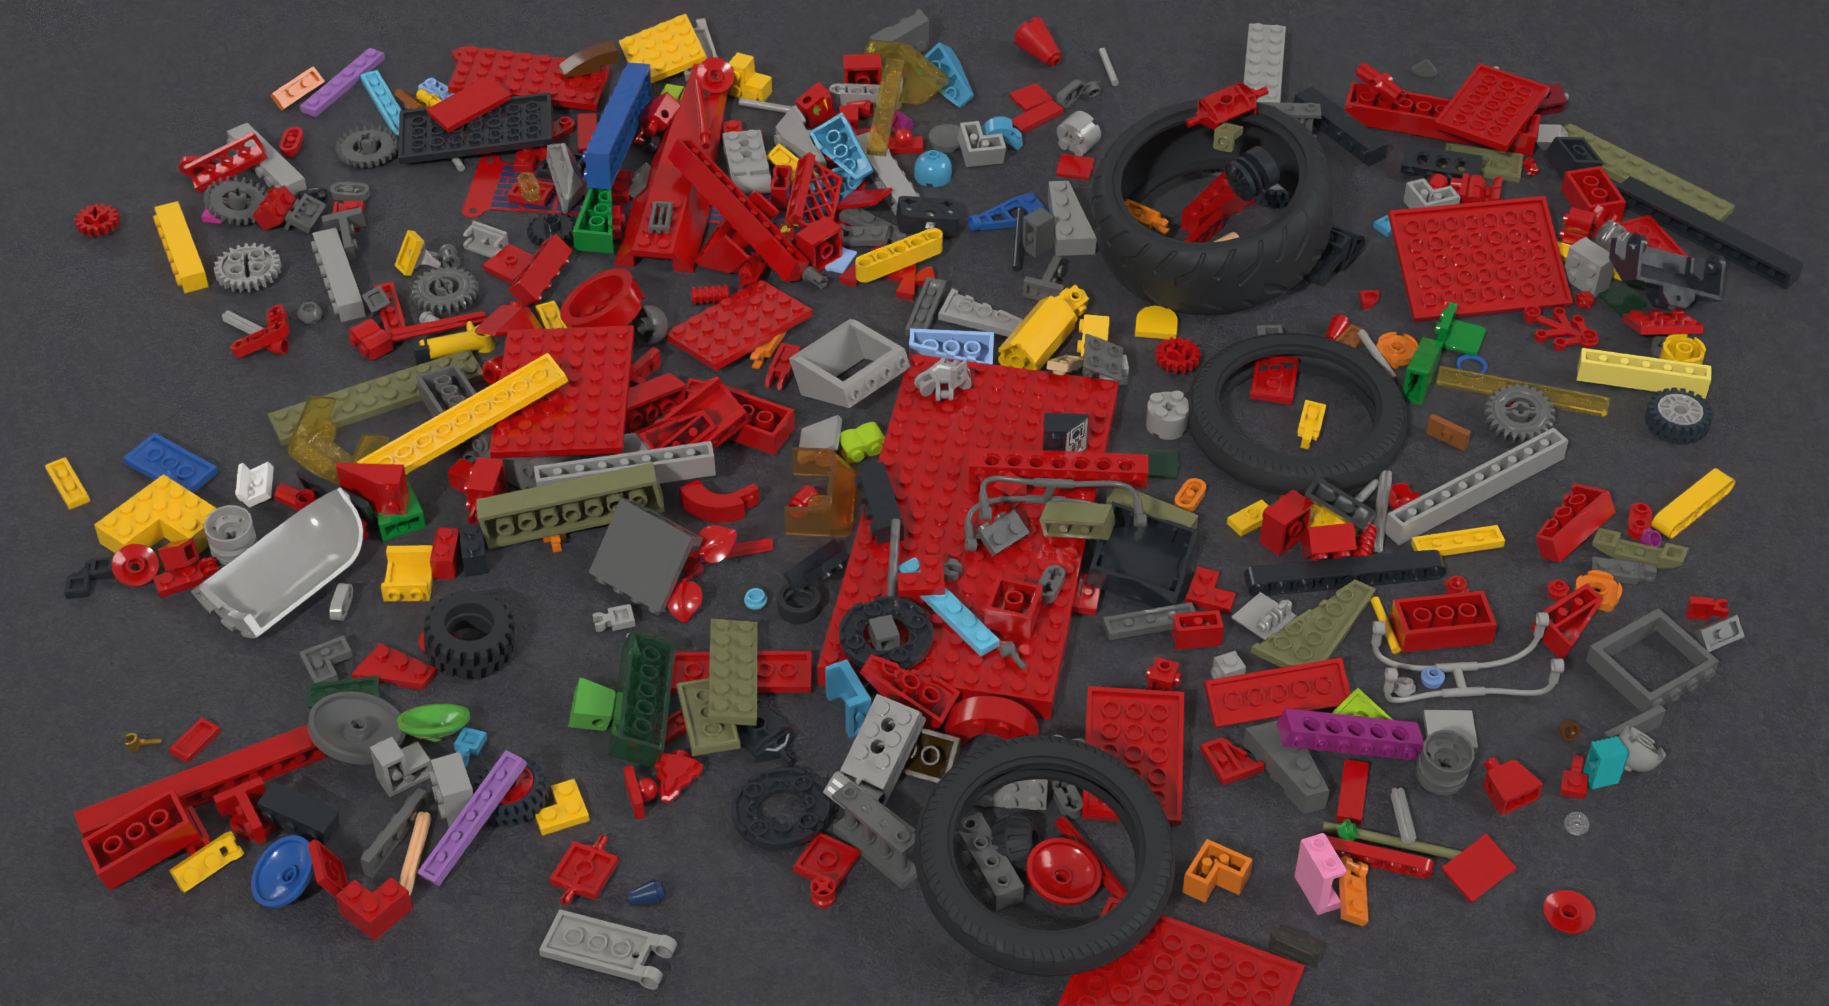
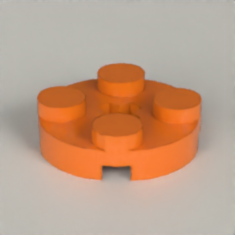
[1376,332,1418,369]
[1574,570,1622,612]

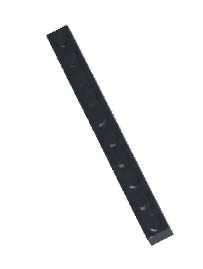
[1617,176,1804,290]

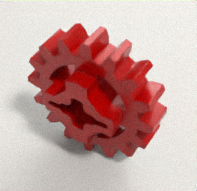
[74,203,120,237]
[1155,337,1201,374]

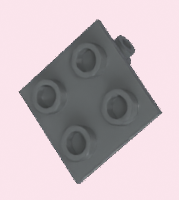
[1082,333,1123,382]

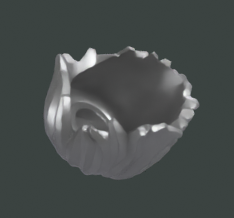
[1595,220,1631,252]

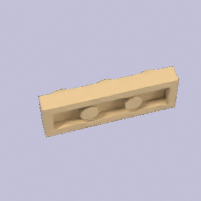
[1047,355,1083,375]

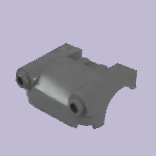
[472,424,581,490]

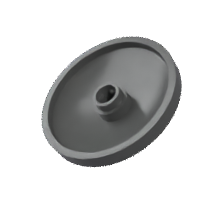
[307,692,406,765]

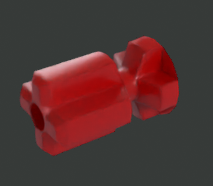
[1523,157,1539,177]

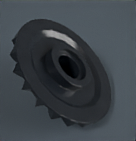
[527,212,576,247]

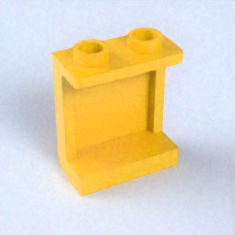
[381,545,433,602]

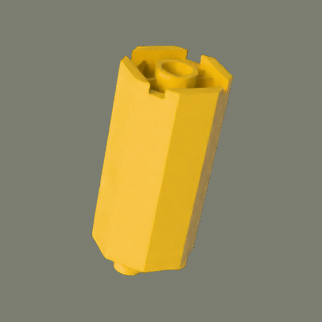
[998,296,1078,371]

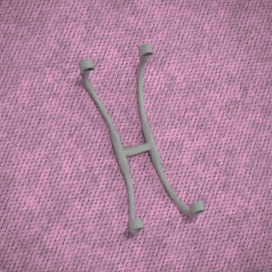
[1371,612,1564,703]

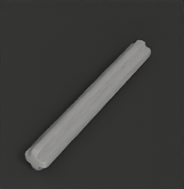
[1372,470,1392,553]

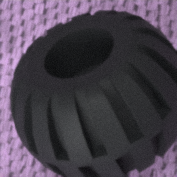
[991,814,1042,876]

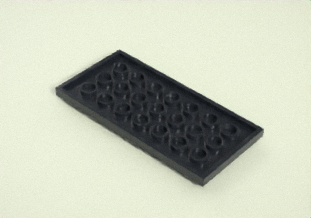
[398,92,553,164]

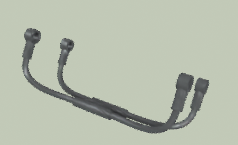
[964,476,1147,551]

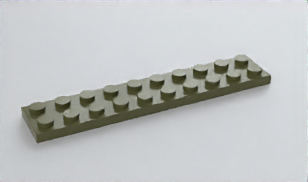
[1564,123,1735,222]
[268,350,485,446]

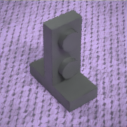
[322,207,366,261]
[1023,255,1065,301]

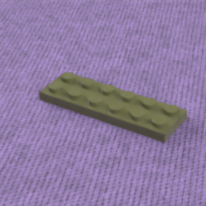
[708,619,757,726]

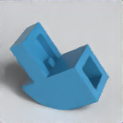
[981,117,1023,150]

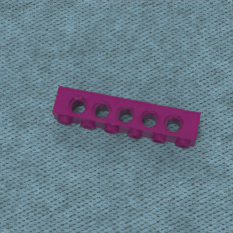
[1276,708,1424,760]

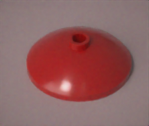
[1026,838,1102,906]

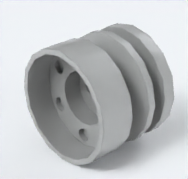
[204,505,257,565]

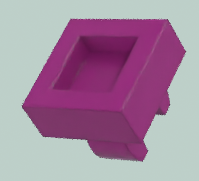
[888,111,914,133]

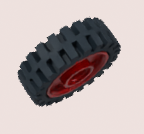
[473,757,549,826]

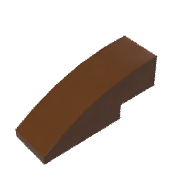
[559,41,618,78]

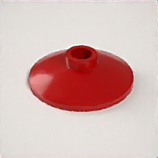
[696,57,734,94]
[112,544,159,587]
[1543,890,1595,934]

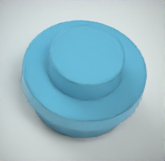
[744,588,767,610]

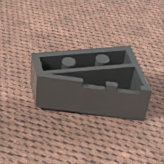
[870,9,929,63]

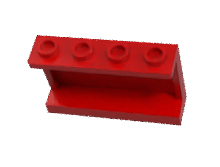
[653,376,752,450]

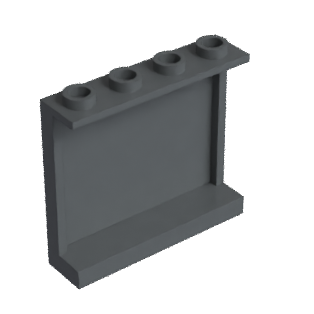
[589,498,703,615]

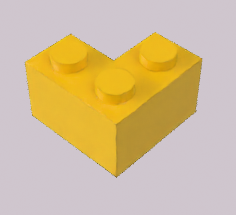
[729,52,772,102]
[1077,314,1110,357]

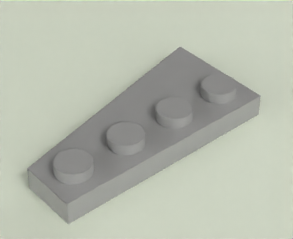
[938,288,1023,337]

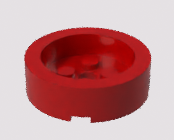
[560,268,645,328]

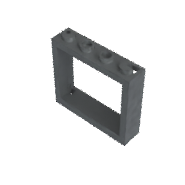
[1586,608,1719,713]

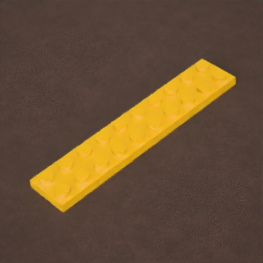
[357,353,568,475]

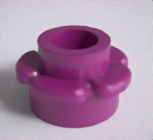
[1640,528,1662,547]

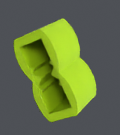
[838,422,885,464]

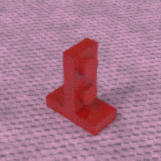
[629,347,661,388]
[213,777,267,845]

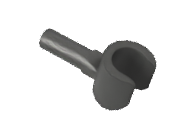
[999,641,1026,670]

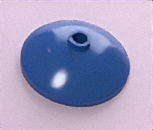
[251,835,314,908]

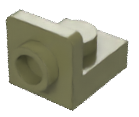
[1213,123,1243,152]

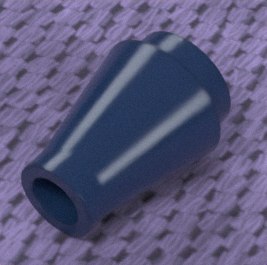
[627,879,666,906]

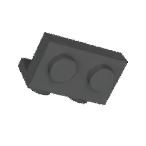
[974,510,1029,557]

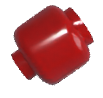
[482,355,503,385]

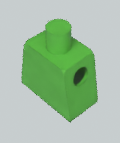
[568,678,627,731]

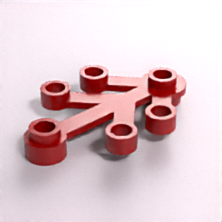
[1523,305,1599,351]

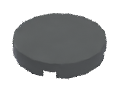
[929,124,961,153]

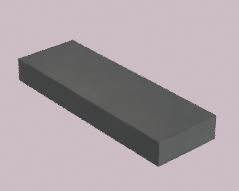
[1603,705,1666,740]

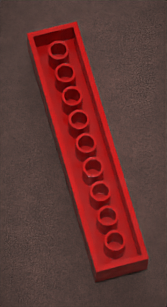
[1344,82,1541,156]

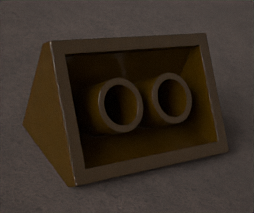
[882,725,961,783]

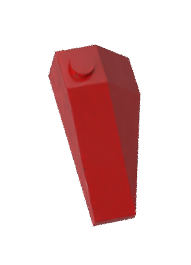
[476,301,543,336]
[860,654,960,732]

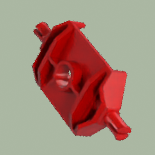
[1186,83,1269,130]

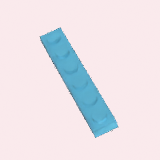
[898,557,1000,657]

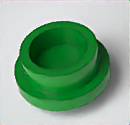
[1337,819,1358,842]

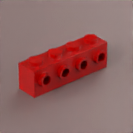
[508,234,573,307]

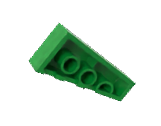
[573,188,614,254]

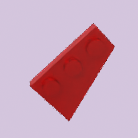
[351,643,438,690]

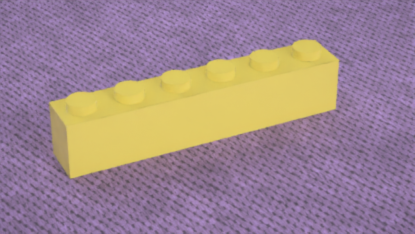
[1577,348,1711,399]

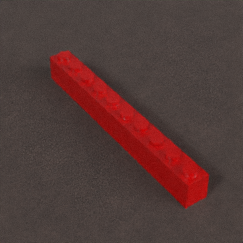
[667,138,810,282]
[74,725,326,839]

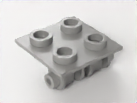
[1232,592,1297,640]

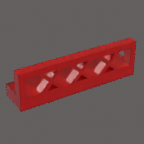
[184,131,268,193]

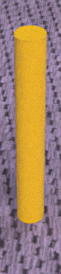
[1371,597,1401,654]

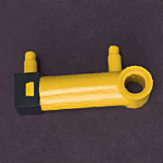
[411,321,496,365]

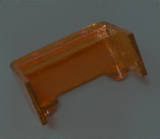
[785,447,858,537]

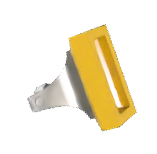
[395,230,442,276]

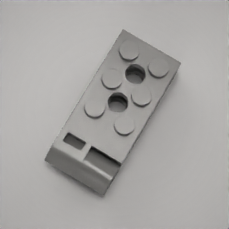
[722,129,771,196]
[840,694,926,806]

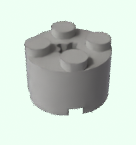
[1057,111,1101,156]
[1146,390,1189,440]

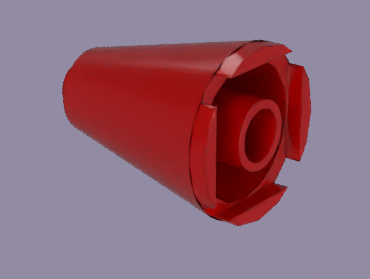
[1014,17,1062,67]

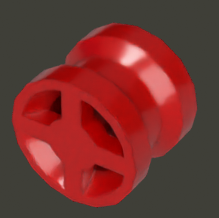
[810,876,836,908]

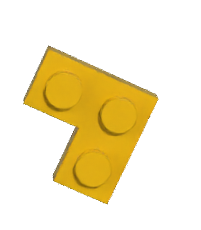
[534,779,590,836]

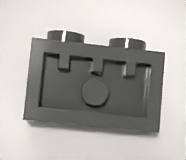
[284,193,326,234]

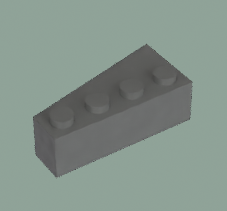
[1243,720,1329,814]

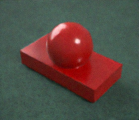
[884,128,923,154]
[623,765,658,820]

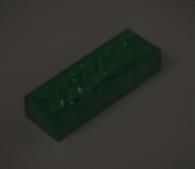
[608,630,676,768]

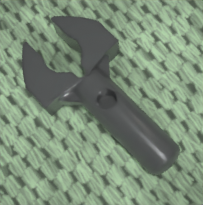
[943,558,962,581]

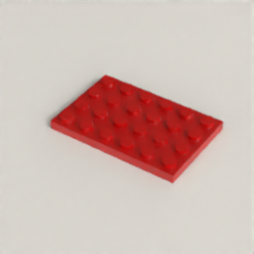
[1433,63,1550,152]
[665,279,813,371]
[1082,686,1184,825]

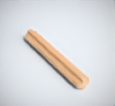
[399,811,431,895]

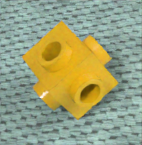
[1059,285,1089,316]

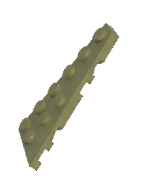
[1250,580,1376,668]

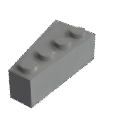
[1048,181,1097,256]

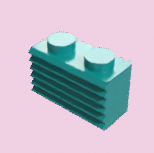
[1583,736,1629,789]

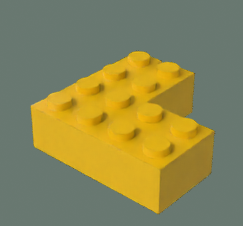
[94,474,217,554]

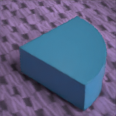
[1373,215,1392,237]

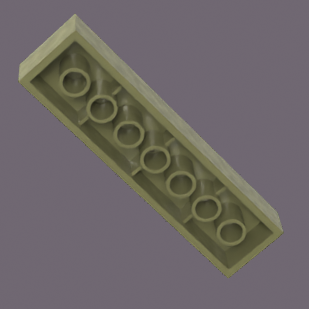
[476,462,665,549]

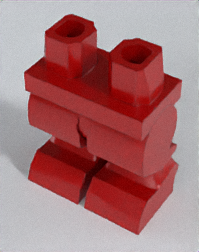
[1450,173,1503,204]

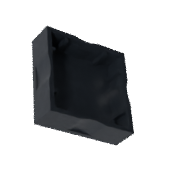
[1084,501,1198,608]

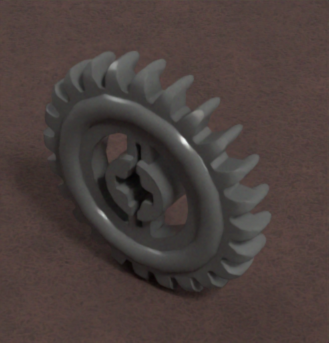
[335,124,399,168]
[204,176,267,226]
[411,266,479,316]
[1484,384,1556,444]

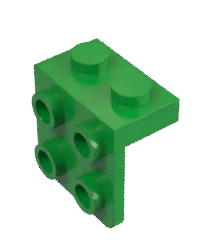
[1435,302,1486,356]

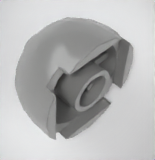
[1618,726,1666,772]

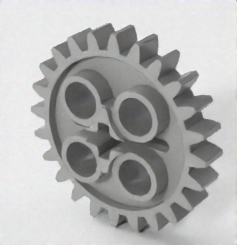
[214,243,282,293]

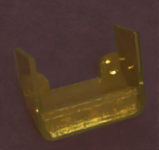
[863,39,949,106]
[288,395,389,487]

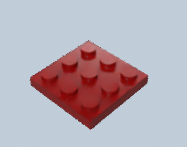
[1623,309,1704,335]

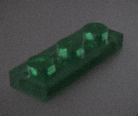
[306,675,380,709]

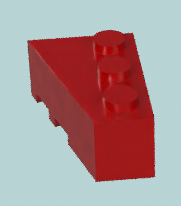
[634,408,717,450]

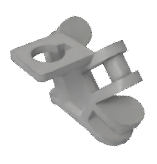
[914,357,972,401]

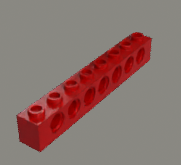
[969,447,1148,489]

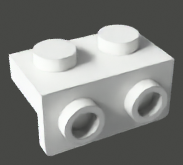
[235,462,274,508]

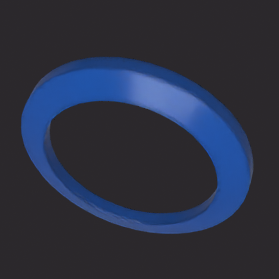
[1456,354,1488,376]

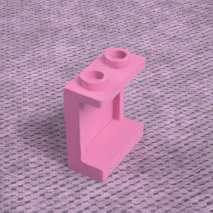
[1294,833,1347,915]

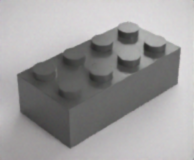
[416,364,476,418]

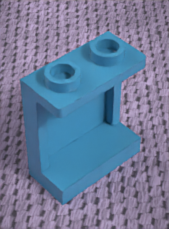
[825,660,871,738]

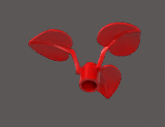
[667,525,737,623]

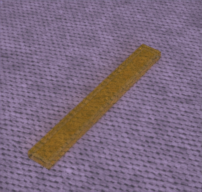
[867,58,904,156]
[1436,366,1610,417]

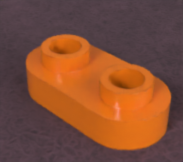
[1174,478,1206,512]

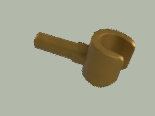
[125,733,161,752]

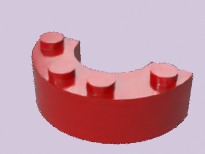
[943,696,1039,747]

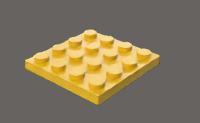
[619,14,707,84]

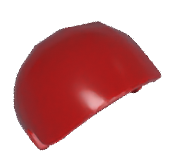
[1388,483,1420,510]

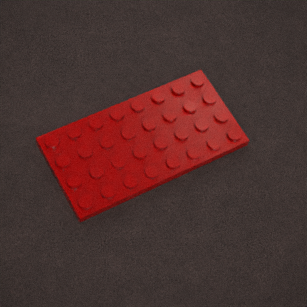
[448,46,611,111]

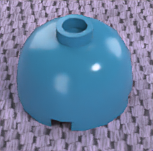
[914,150,952,187]

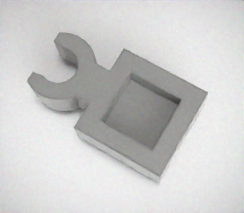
[592,604,635,632]

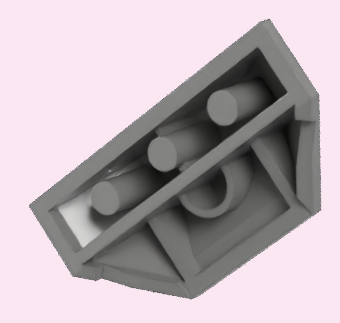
[546,143,586,214]

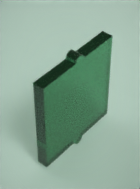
[1598,283,1648,317]
[1141,449,1180,480]

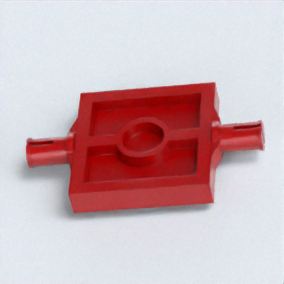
[550,834,619,906]

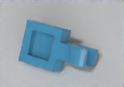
[454,727,487,769]

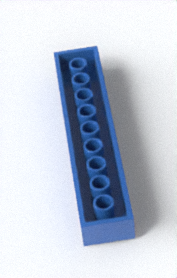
[583,62,652,190]

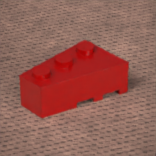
[1530,583,1603,661]

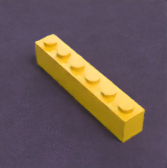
[153,201,209,293]

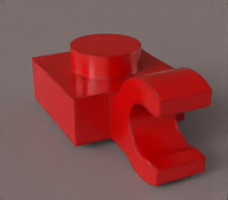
[1685,596,1729,620]
[1560,755,1588,800]

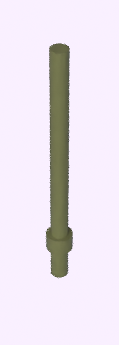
[1322,821,1462,859]

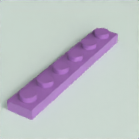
[300,48,385,117]
[417,750,528,887]

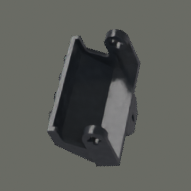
[1609,233,1726,310]

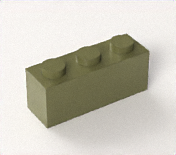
[1040,501,1116,540]

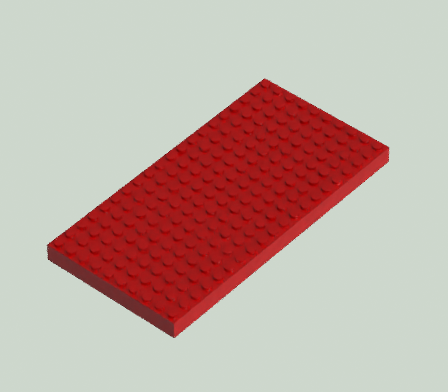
[817,353,1119,720]

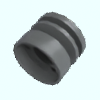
[1416,730,1474,796]

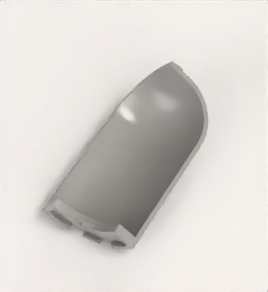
[191,487,363,638]

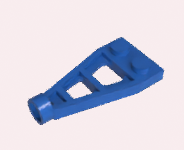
[968,192,1049,232]

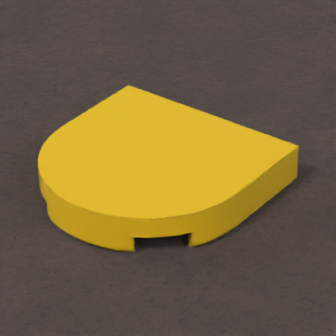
[1135,306,1178,340]

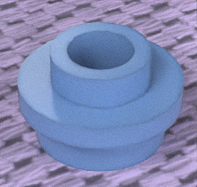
[1421,667,1445,689]

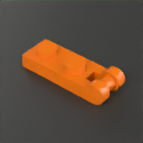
[1339,856,1368,927]

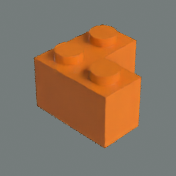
[1183,839,1253,903]

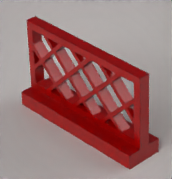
[784,152,843,229]

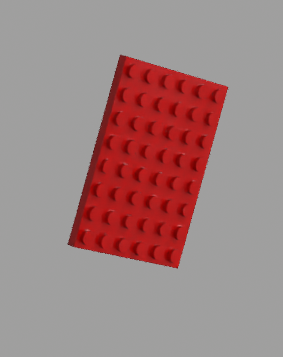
[1388,196,1573,322]
[490,326,635,458]
[1057,896,1305,1006]

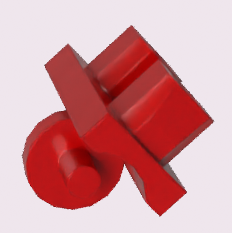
[1586,204,1622,239]

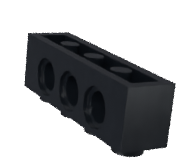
[1400,144,1483,182]

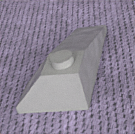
[774,105,827,174]

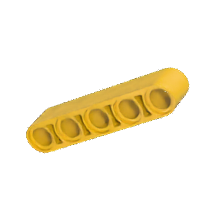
[855,228,943,282]
[1651,468,1735,539]

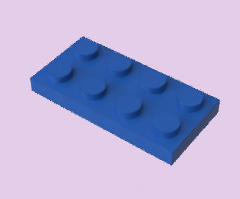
[123,433,218,493]

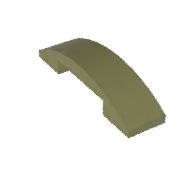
[1592,528,1689,568]

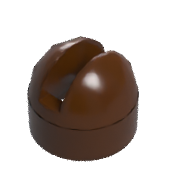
[1558,720,1580,741]

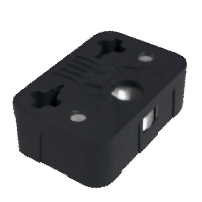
[896,196,960,237]

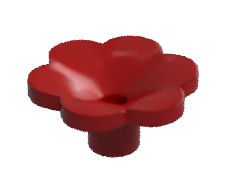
[630,127,645,147]

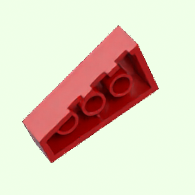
[1181,171,1256,233]
[625,373,687,434]
[1535,483,1616,563]

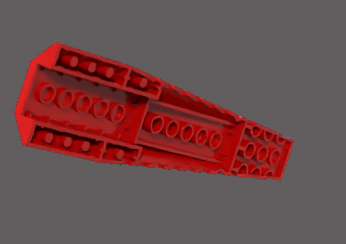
[614,63,728,273]

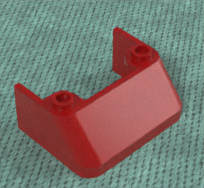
[694,190,780,274]

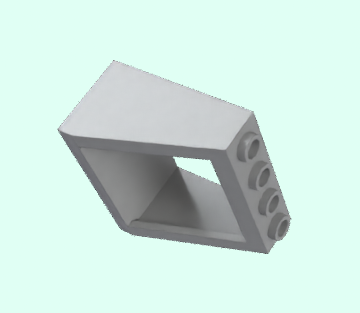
[789,319,910,408]

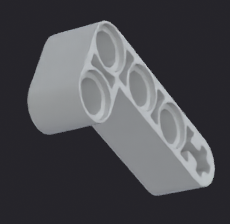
[829,74,903,111]

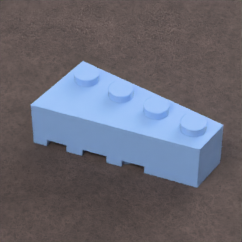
[909,329,994,364]

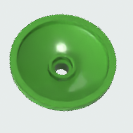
[397,704,470,742]

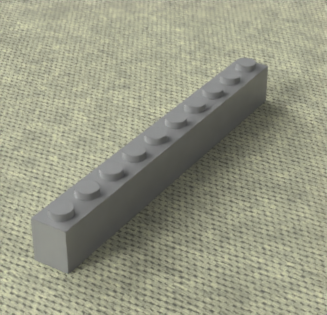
[1385,428,1569,545]

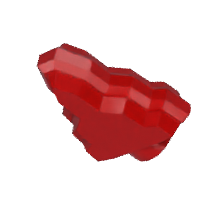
[654,750,704,804]

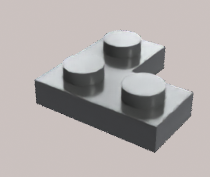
[299,635,353,690]

